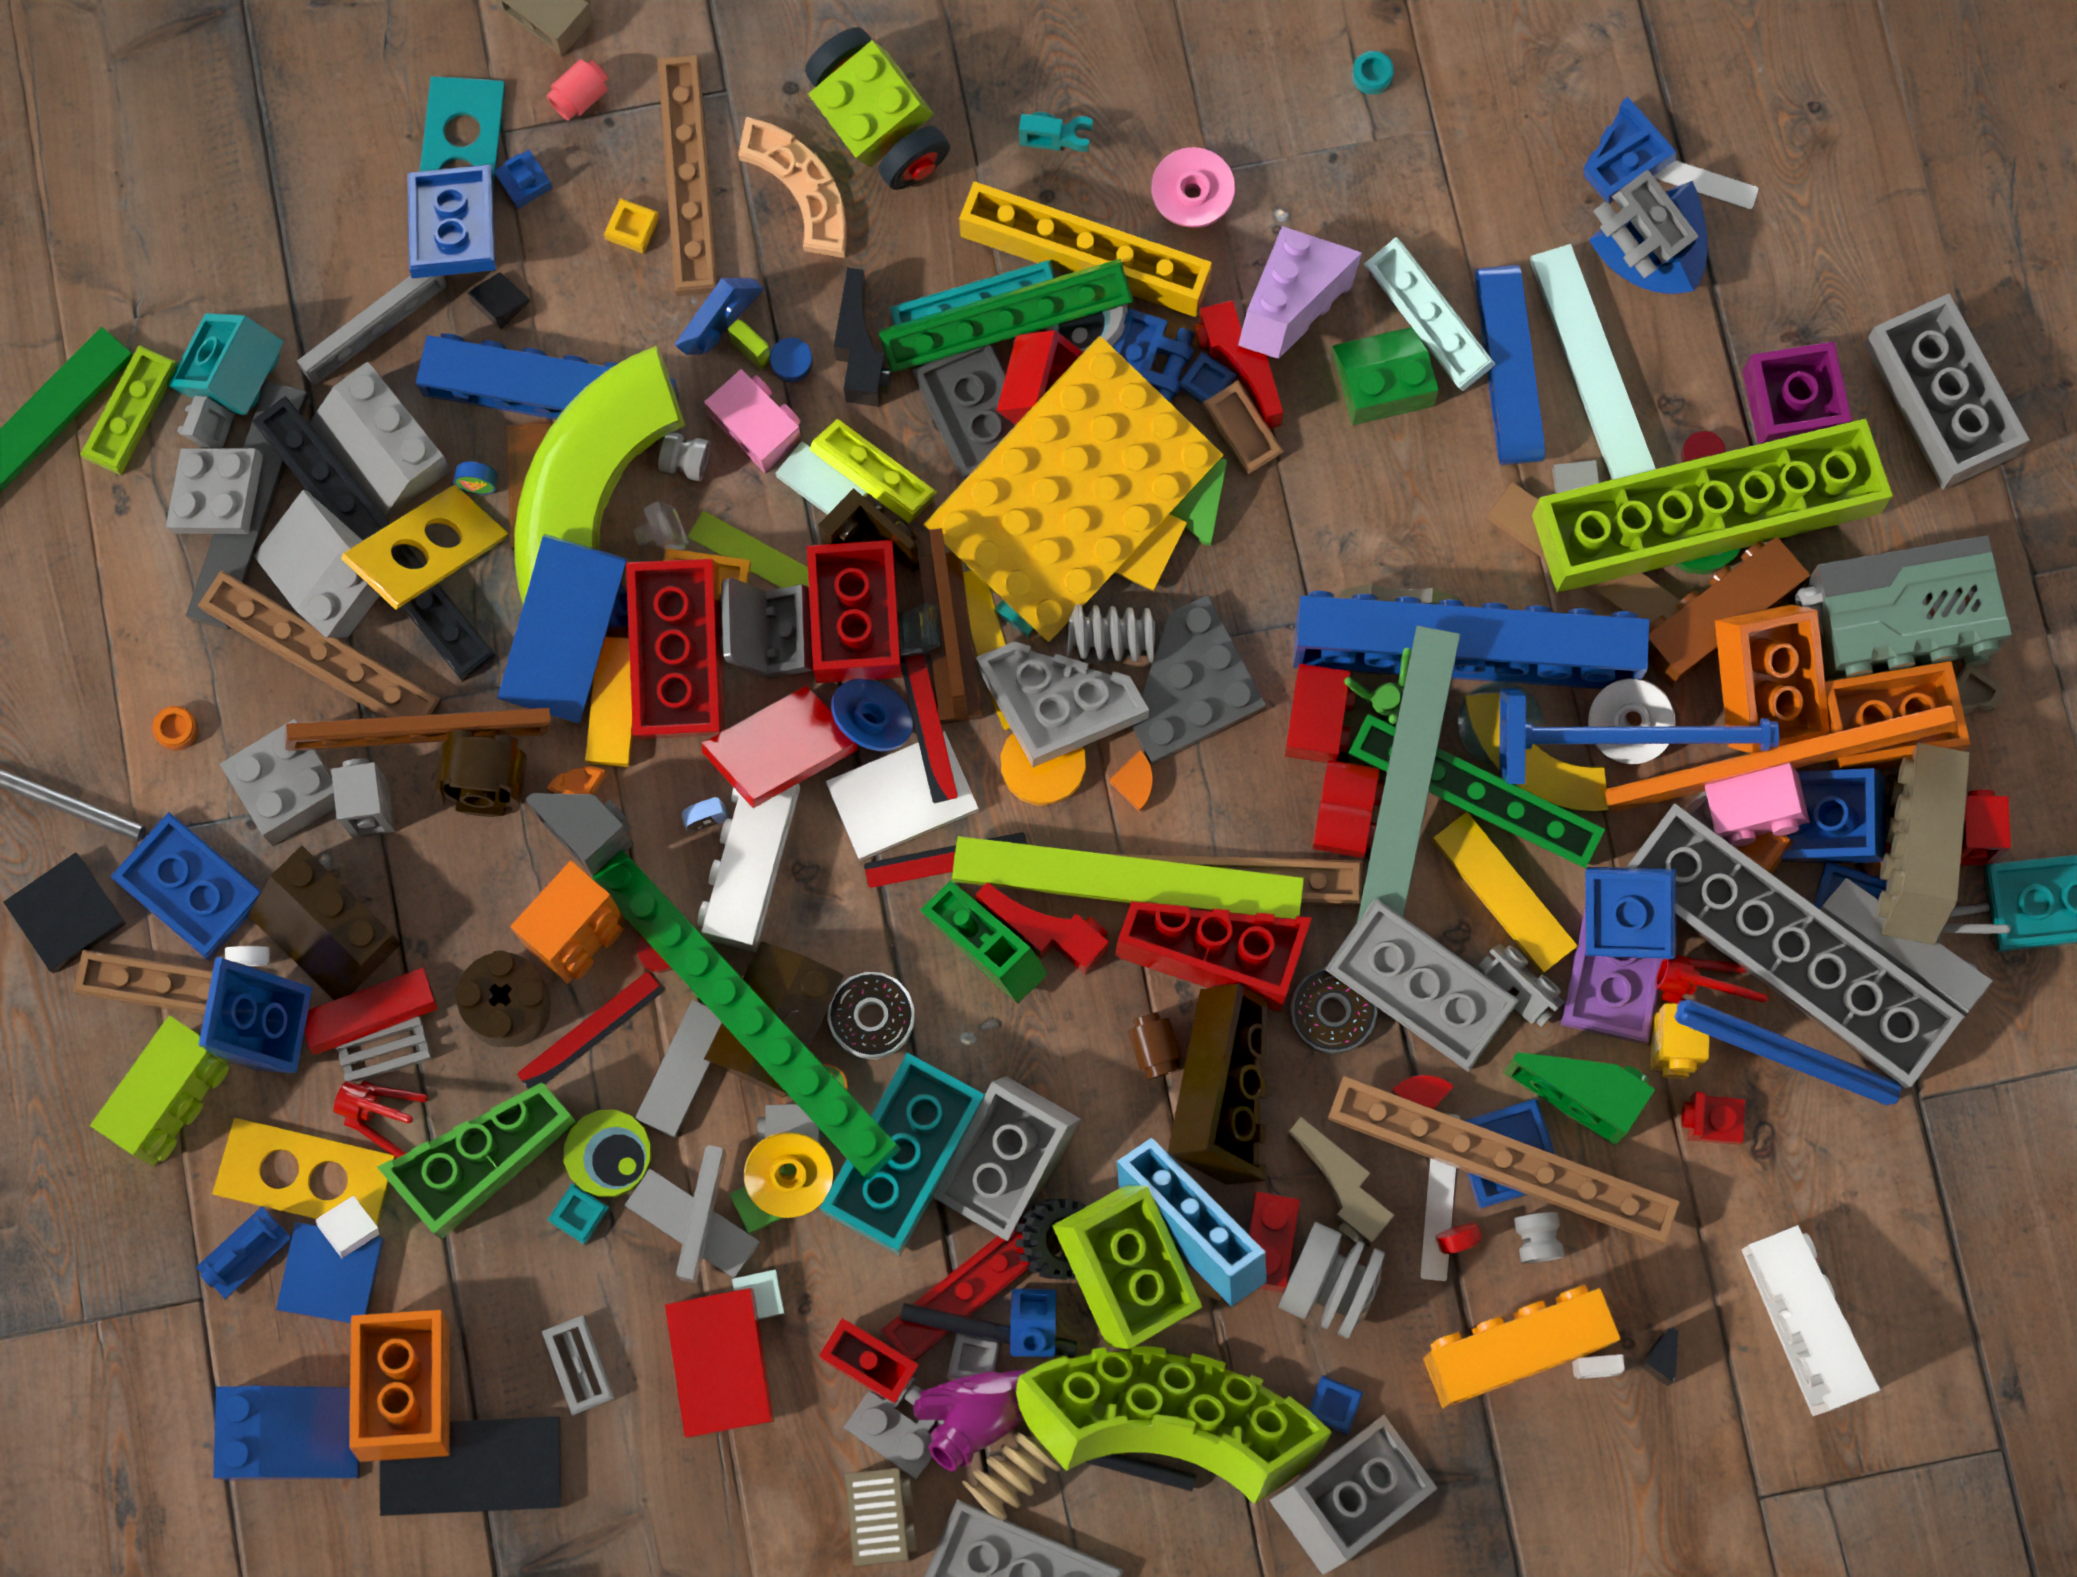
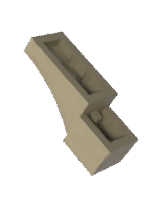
[1287,1117,1394,1247]

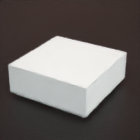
[316,1195,379,1258]
[1572,1354,1624,1379]

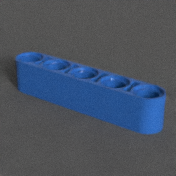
[1475,264,1545,466]

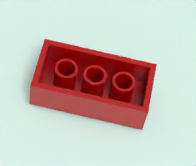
[626,558,725,739]

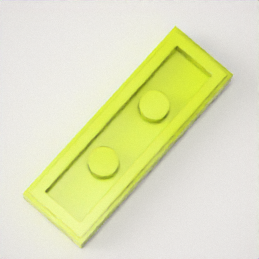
[810,418,937,524]

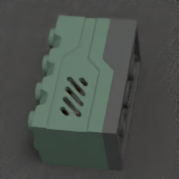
[1795,535,2012,682]

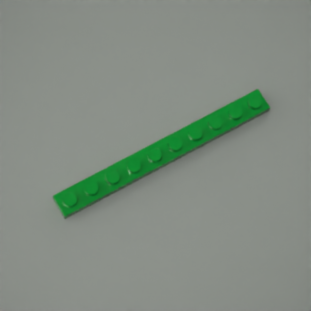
[592,849,901,1180]

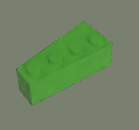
[377,1083,577,1239]

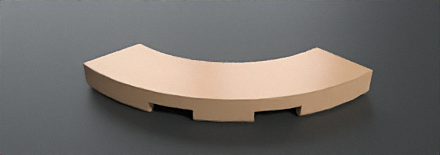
[738,117,847,258]

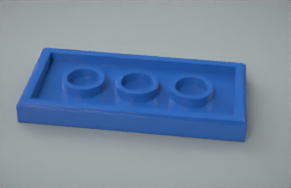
[497,534,628,724]

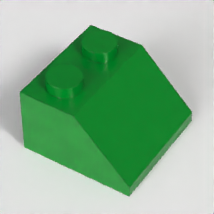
[1331,327,1439,426]

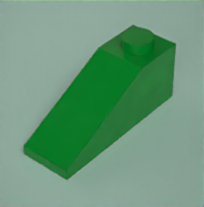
[920,880,1049,1004]

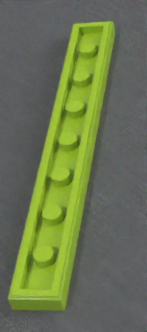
[952,836,1304,919]

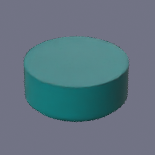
[1352,51,1394,95]

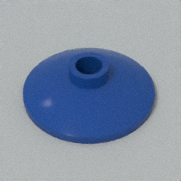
[831,679,913,751]

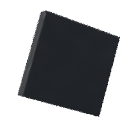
[3,852,126,974]

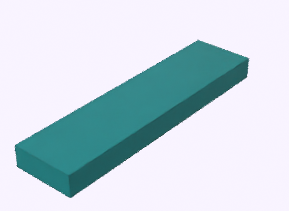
[889,260,1055,325]

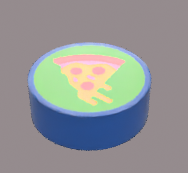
[454,462,498,495]

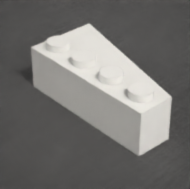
[1741,1225,1880,1416]

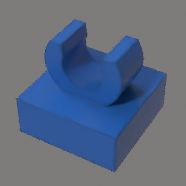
[494,150,553,209]

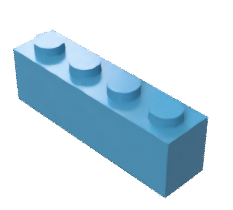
[1117,1138,1266,1307]

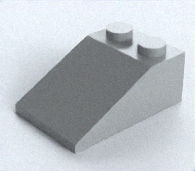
[253,490,380,638]
[933,1076,1082,1241]
[1269,1415,1438,1575]

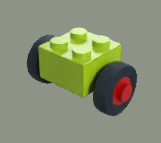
[805,27,950,190]

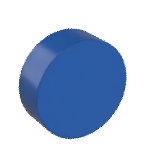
[770,338,813,382]

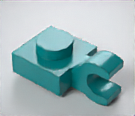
[1019,112,1093,152]

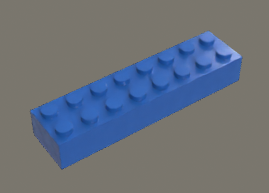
[1293,591,1649,689]

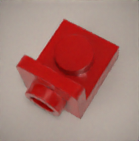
[1681,1091,1745,1145]

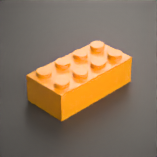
[1423,1285,1621,1409]

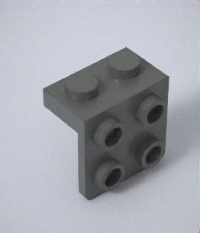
[719,578,813,679]

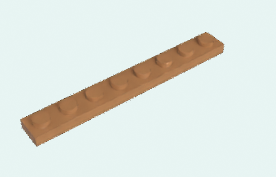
[1327,1076,1680,1245]

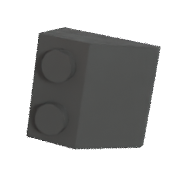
[525,793,633,877]

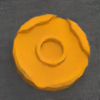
[1000,733,1086,806]

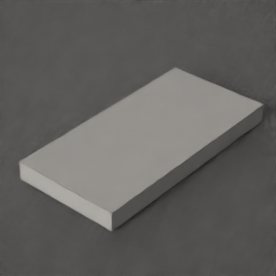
[1325,898,1519,1072]
[925,1499,1123,1577]

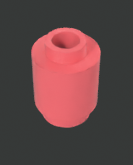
[546,59,608,121]

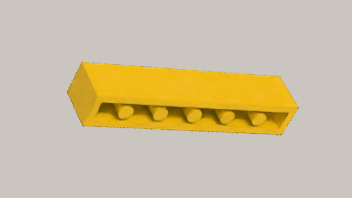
[959,181,1212,317]

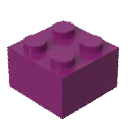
[1742,341,1852,444]

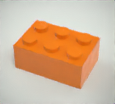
[1715,605,1830,753]
[1825,661,1970,770]
[510,860,625,985]
[350,1310,450,1462]

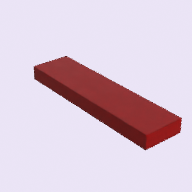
[881,1221,1030,1361]

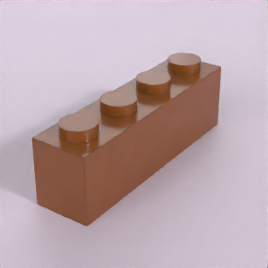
[1648,537,1810,688]

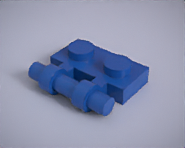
[1113,308,1195,402]

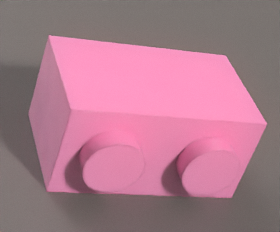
[704,369,802,473]
[1705,763,1810,846]

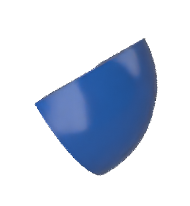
[1589,181,1708,294]

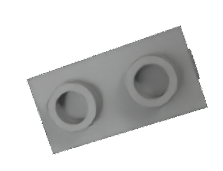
[1476,943,1565,1027]

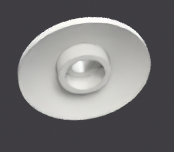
[1588,678,1676,764]

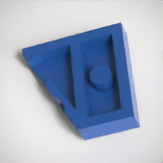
[1583,97,1677,204]
[674,278,765,355]

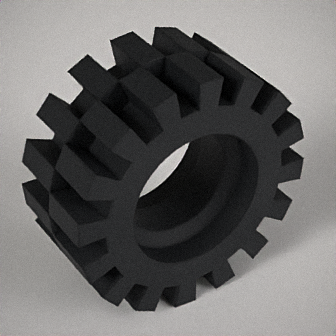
[1016,1198,1087,1280]

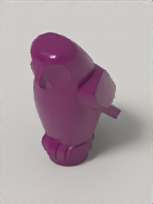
[913,1370,1030,1471]

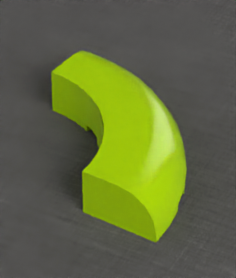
[514,345,686,605]
[1016,1346,1332,1504]

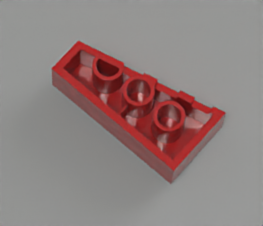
[1114,901,1312,1012]

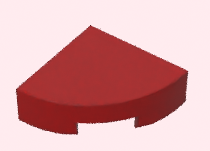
[1391,1075,1454,1109]

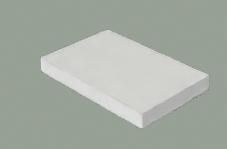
[826,731,979,862]

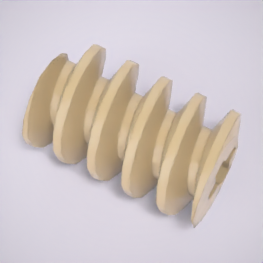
[962,1425,1061,1521]

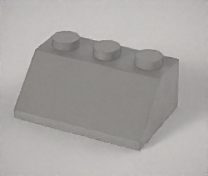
[309,361,452,520]

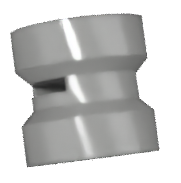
[658,432,711,482]
[1514,1212,1565,1264]

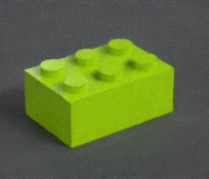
[90,1015,229,1167]
[1053,1185,1202,1349]

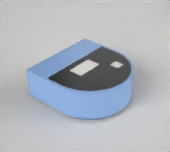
[681,797,730,831]

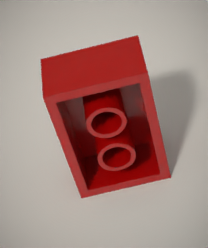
[806,540,902,683]

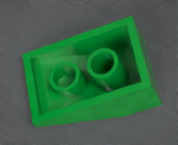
[1503,1052,1655,1146]

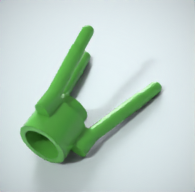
[1344,647,1411,727]

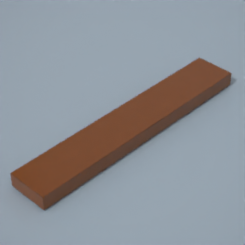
[284,708,551,751]

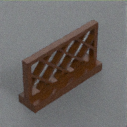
[918,528,983,724]

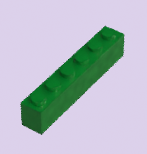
[1349,714,1605,869]

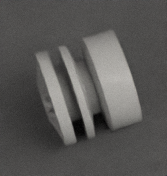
[1277,1222,1385,1339]

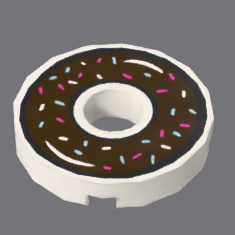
[828,972,915,1060]

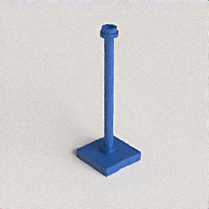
[1499,688,1779,784]

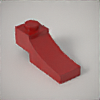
[1194,300,1283,429]
[976,881,1109,975]

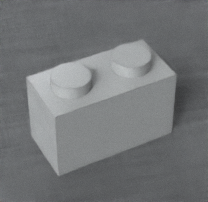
[331,758,396,838]

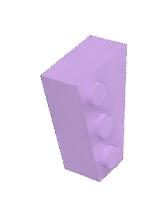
[1238,226,1362,359]

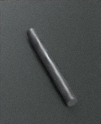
[0,769,145,842]

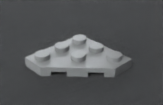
[976,641,1149,767]

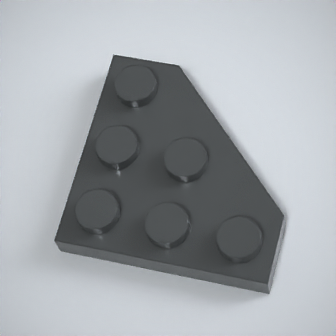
[1132,595,1266,766]

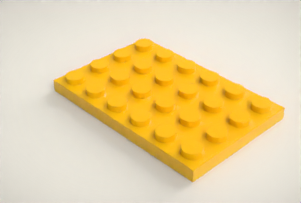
[923,336,1223,642]

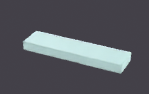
[1364,237,1496,391]

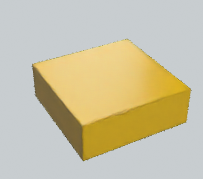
[604,198,660,254]

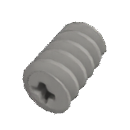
[1067,604,1155,663]

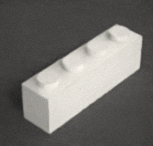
[697,783,800,952]

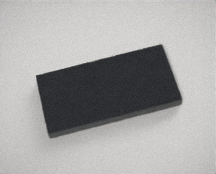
[380,1416,562,1516]

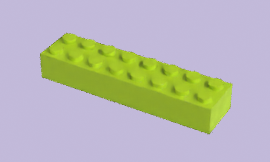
[1532,418,1893,593]

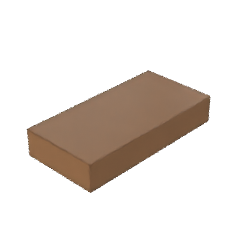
[1201,380,1284,476]

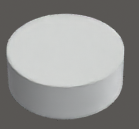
[225,946,270,966]

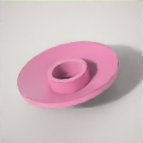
[1151,147,1235,228]

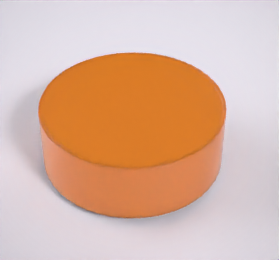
[152,706,198,751]

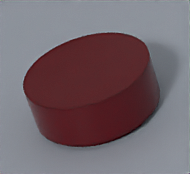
[1681,431,1726,463]

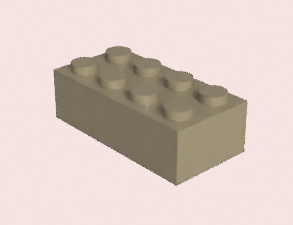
[1877,742,1970,945]

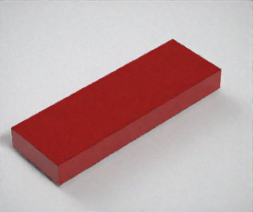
[304,968,438,1056]

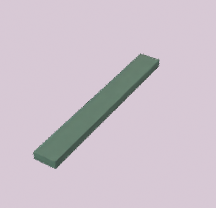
[1357,625,1460,922]

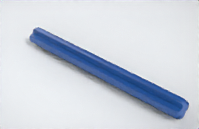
[1675,999,1902,1105]

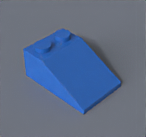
[1780,768,1886,863]
[199,957,312,1073]
[213,1386,359,1481]

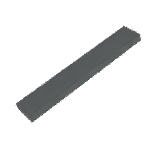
[186,381,309,630]

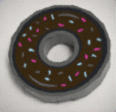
[1289,968,1378,1055]

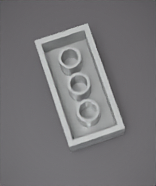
[1864,293,2030,490]

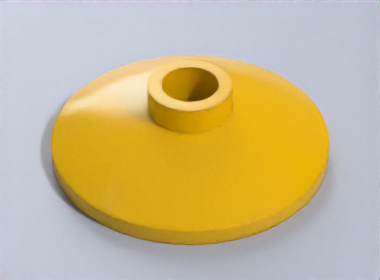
[744,1132,833,1218]

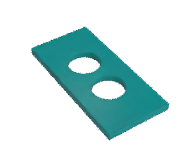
[420,76,505,192]

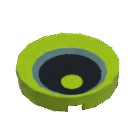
[564,1110,652,1198]

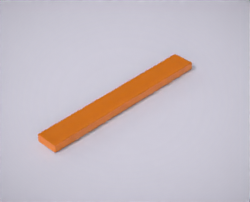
[1604,705,1958,813]

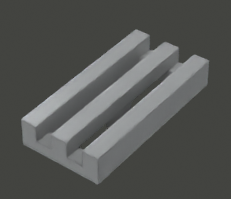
[336,1017,432,1083]
[542,1315,616,1416]

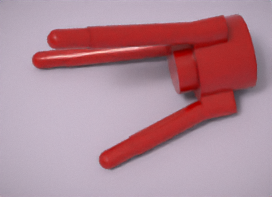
[1655,954,1768,1004]
[333,1080,429,1158]

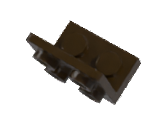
[818,488,919,573]

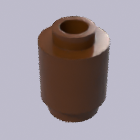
[1128,1012,1182,1080]

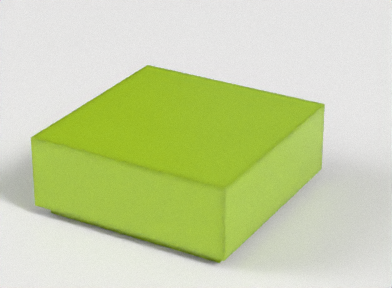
[728,319,770,370]

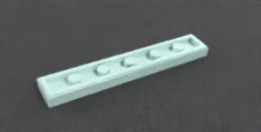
[1530,244,1656,480]

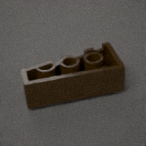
[1167,984,1268,1185]

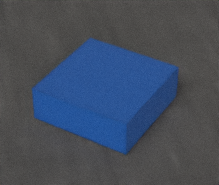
[1179,352,1237,404]
[1308,1376,1364,1435]

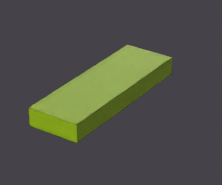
[80,345,178,475]

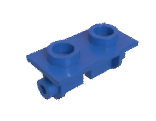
[196,1206,292,1300]

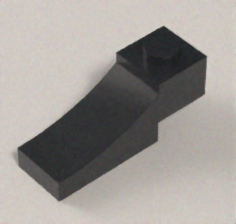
[834,267,892,407]

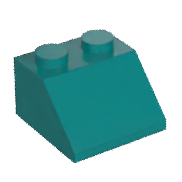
[167,313,285,415]

